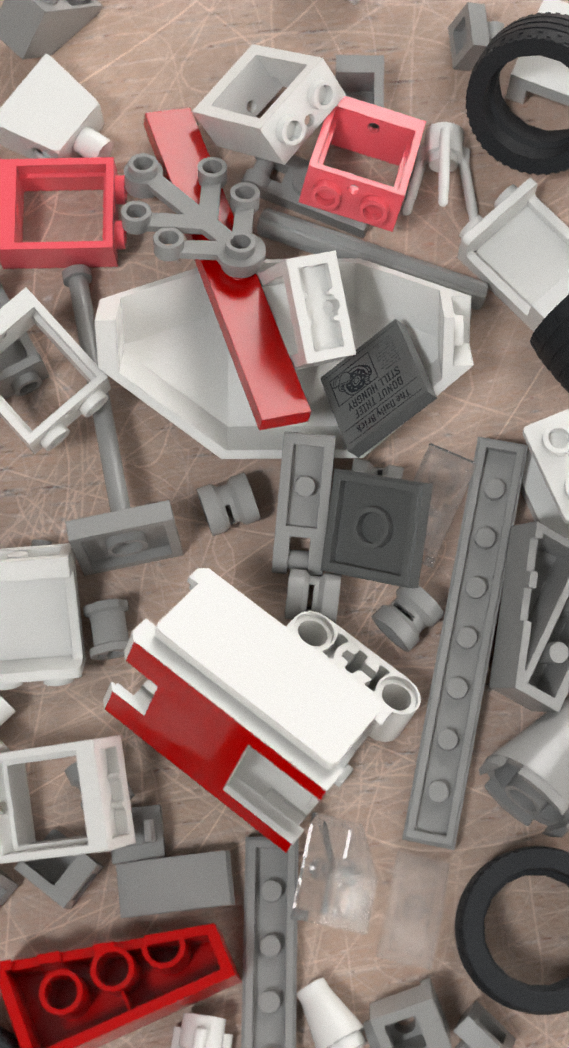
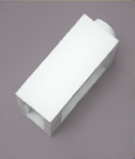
[192,44,346,165]
[257,250,356,370]
[0,287,111,454]
[0,735,136,864]

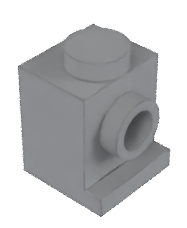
[363,978,452,1048]

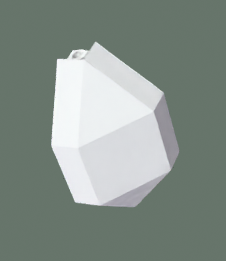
[94,258,474,459]

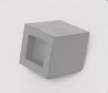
[336,55,384,128]
[14,829,104,909]

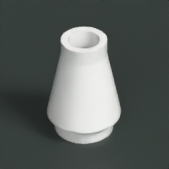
[296,978,368,1048]

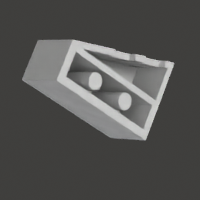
[489,521,569,713]

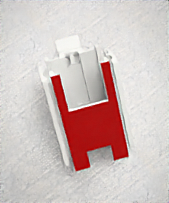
[103,568,421,853]

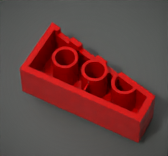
[0,923,242,1048]

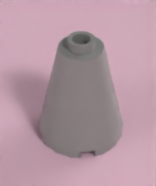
[479,696,569,837]

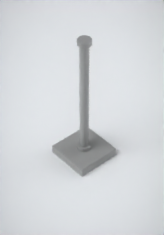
[62,264,183,576]

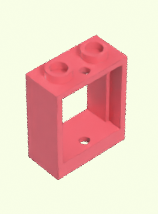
[299,96,426,232]
[0,157,127,269]

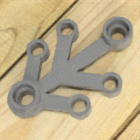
[121,153,266,278]

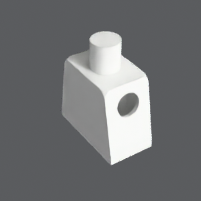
[0,54,113,159]

